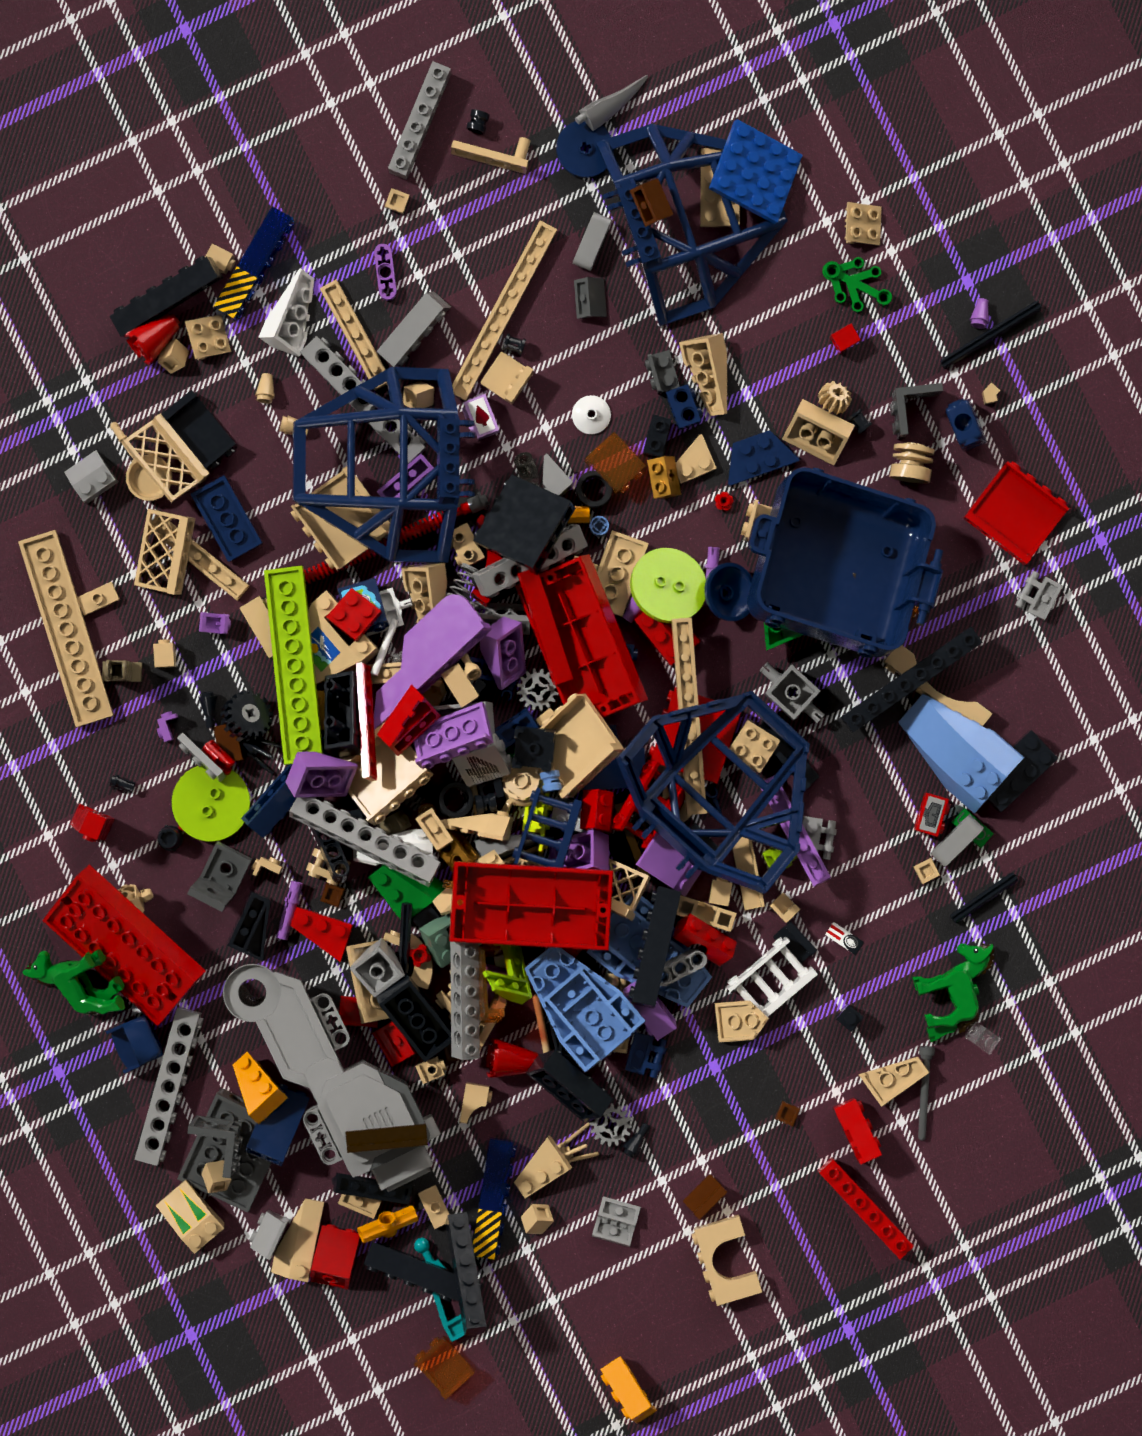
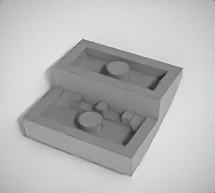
[592,1196,641,1247]

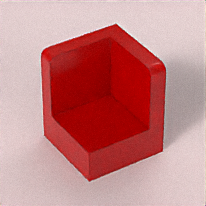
[830,323,860,354]

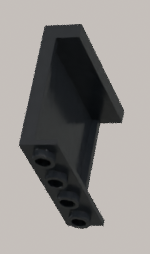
[473,474,576,575]

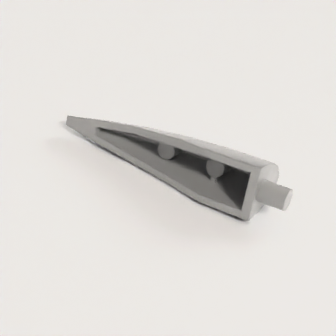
[575,75,648,131]
[474,834,554,859]

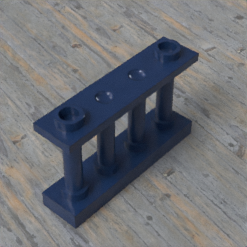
[512,787,584,867]

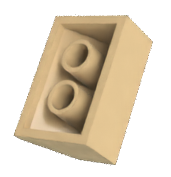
[782,399,855,465]

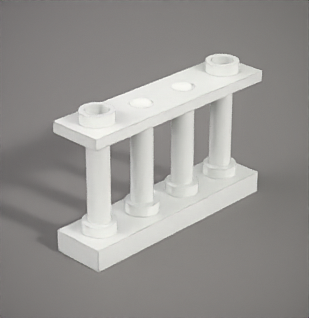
[726,937,818,1017]

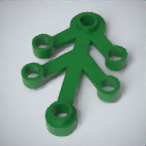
[822,257,892,313]

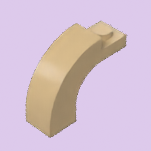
[383,930,433,989]

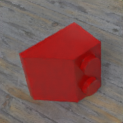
[580,789,615,835]

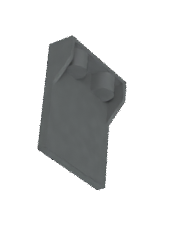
[177,1088,271,1213]

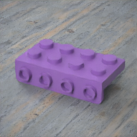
[414,702,494,769]

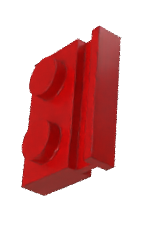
[339,996,378,1028]
[372,1022,417,1067]

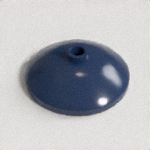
[704,563,753,621]

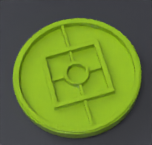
[630,548,706,624]
[172,765,250,842]

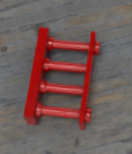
[611,760,685,850]

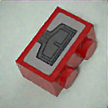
[914,793,951,837]

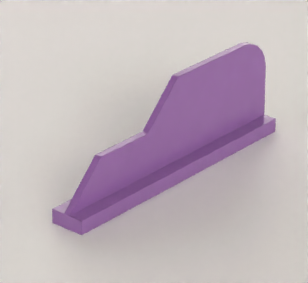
[374,594,492,729]

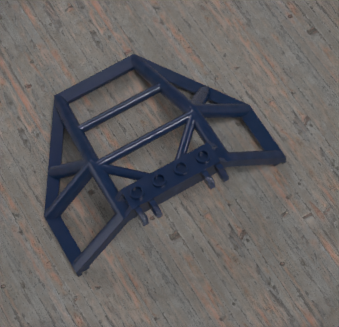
[596,123,787,327]
[293,367,475,563]
[617,691,810,894]

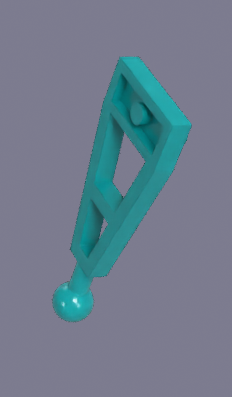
[414,1238,464,1342]

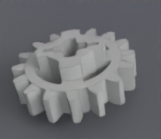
[517,669,559,711]
[590,1103,632,1147]

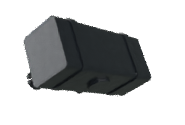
[324,671,361,758]

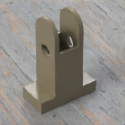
[102,660,143,682]

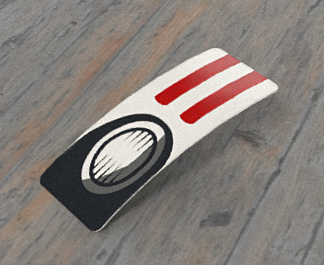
[825,922,864,955]

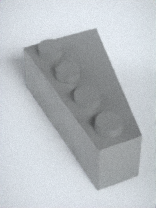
[376,291,451,367]

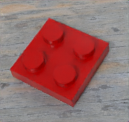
[326,588,382,642]

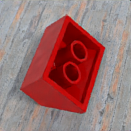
[634,612,700,666]

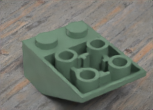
[419,914,483,968]

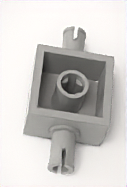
[759,662,825,724]

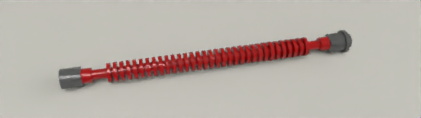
[304,492,490,586]

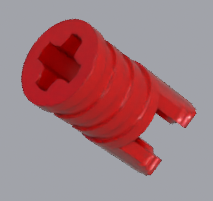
[201,740,235,775]

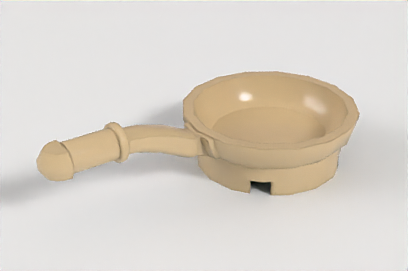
[110,422,172,501]
[501,765,544,812]

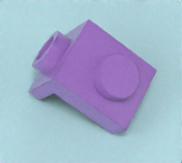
[199,612,231,634]
[157,711,179,742]

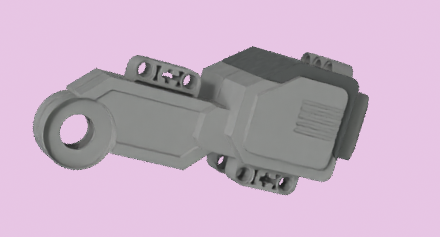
[223,964,441,1192]

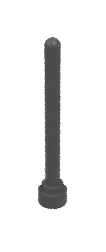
[918,1046,935,1141]

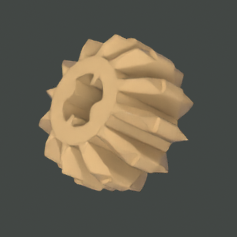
[818,381,852,415]

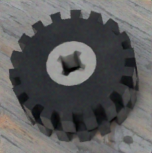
[220,690,273,743]

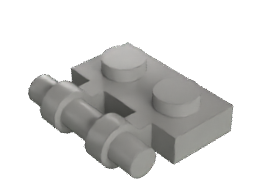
[1015,571,1063,620]
[802,816,837,860]

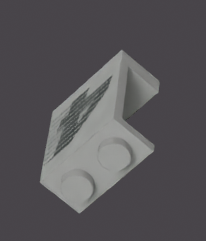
[452,733,512,787]

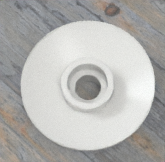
[572,395,611,434]

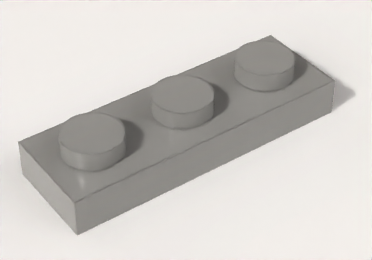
[177,733,226,782]

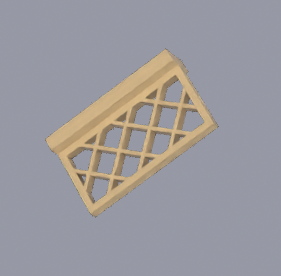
[122,413,209,503]
[134,509,195,595]
[602,858,651,921]

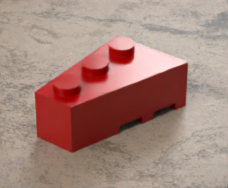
[377,685,441,756]
[70,803,114,842]
[290,906,354,962]
[833,1098,882,1165]

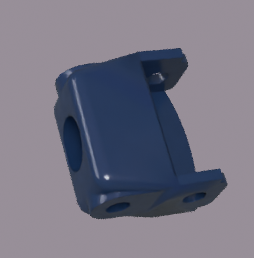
[945,399,987,452]
[105,1014,164,1073]

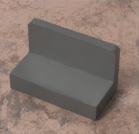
[574,277,607,319]

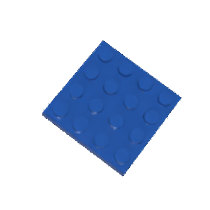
[709,119,802,224]

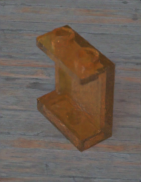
[584,432,646,495]
[414,1335,475,1400]

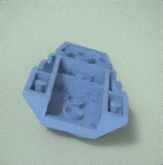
[899,693,1024,814]
[586,892,712,1008]
[524,947,646,1072]

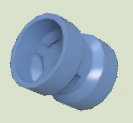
[590,516,609,537]
[540,770,562,793]

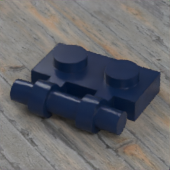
[625,1032,667,1078]

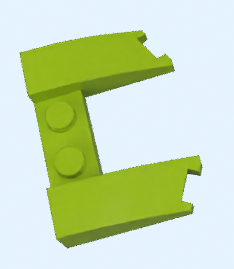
[482,944,532,1004]

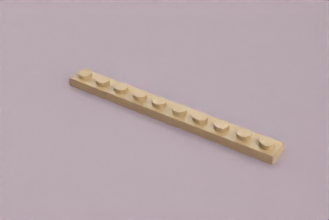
[452,221,557,401]
[671,618,707,815]

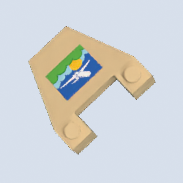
[308,590,379,685]

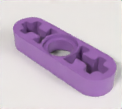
[374,244,397,301]

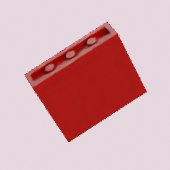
[963,461,1070,566]
[648,687,741,784]

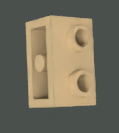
[451,523,485,567]

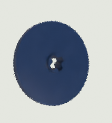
[556,121,614,178]

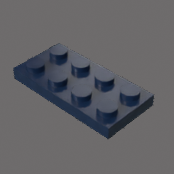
[190,475,263,562]

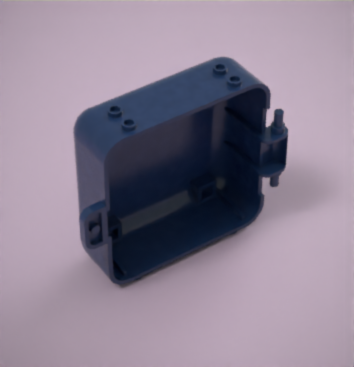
[747,467,943,658]

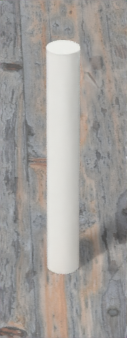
[371,619,399,676]

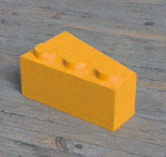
[233,1052,288,1124]
[600,1357,657,1424]

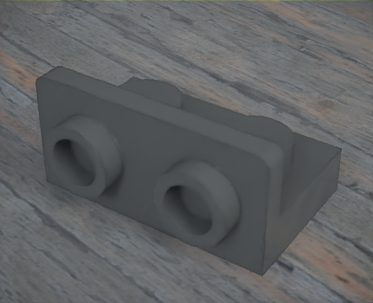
[644,350,680,394]

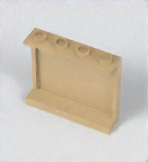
[290,466,390,571]
[541,693,624,799]
[342,721,434,826]

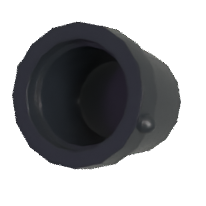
[157,824,183,852]

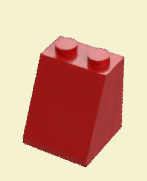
[310,1224,360,1290]

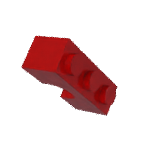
[672,913,737,966]

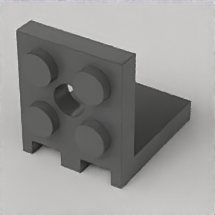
[890,383,943,439]
[187,841,252,912]
[187,1115,244,1178]

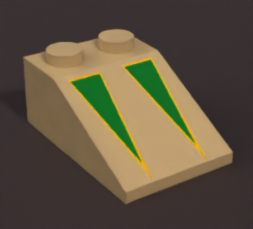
[156,1180,224,1254]

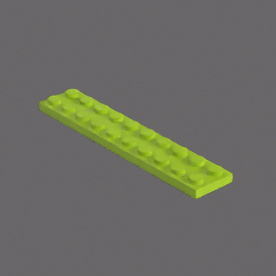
[264,566,323,765]

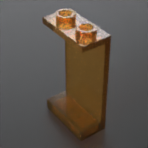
[479,944,505,1023]

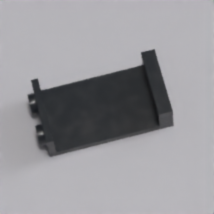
[161,390,237,470]

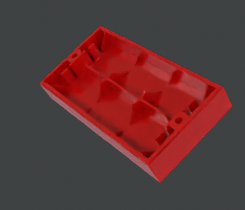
[515,554,648,718]
[449,861,613,950]
[42,864,206,1026]

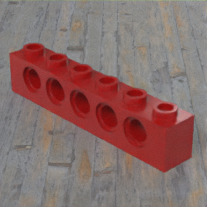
[817,1157,914,1259]

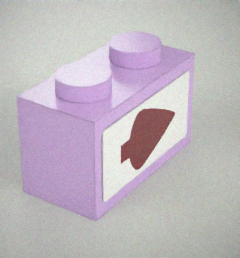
[462,394,500,441]

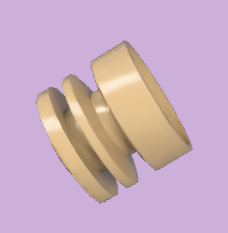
[889,442,935,484]

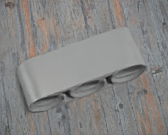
[572,212,612,271]
[930,814,984,867]
[660,948,707,986]

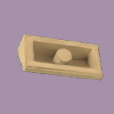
[441,663,479,708]

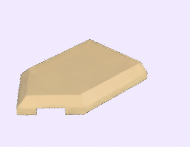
[714,1000,769,1042]

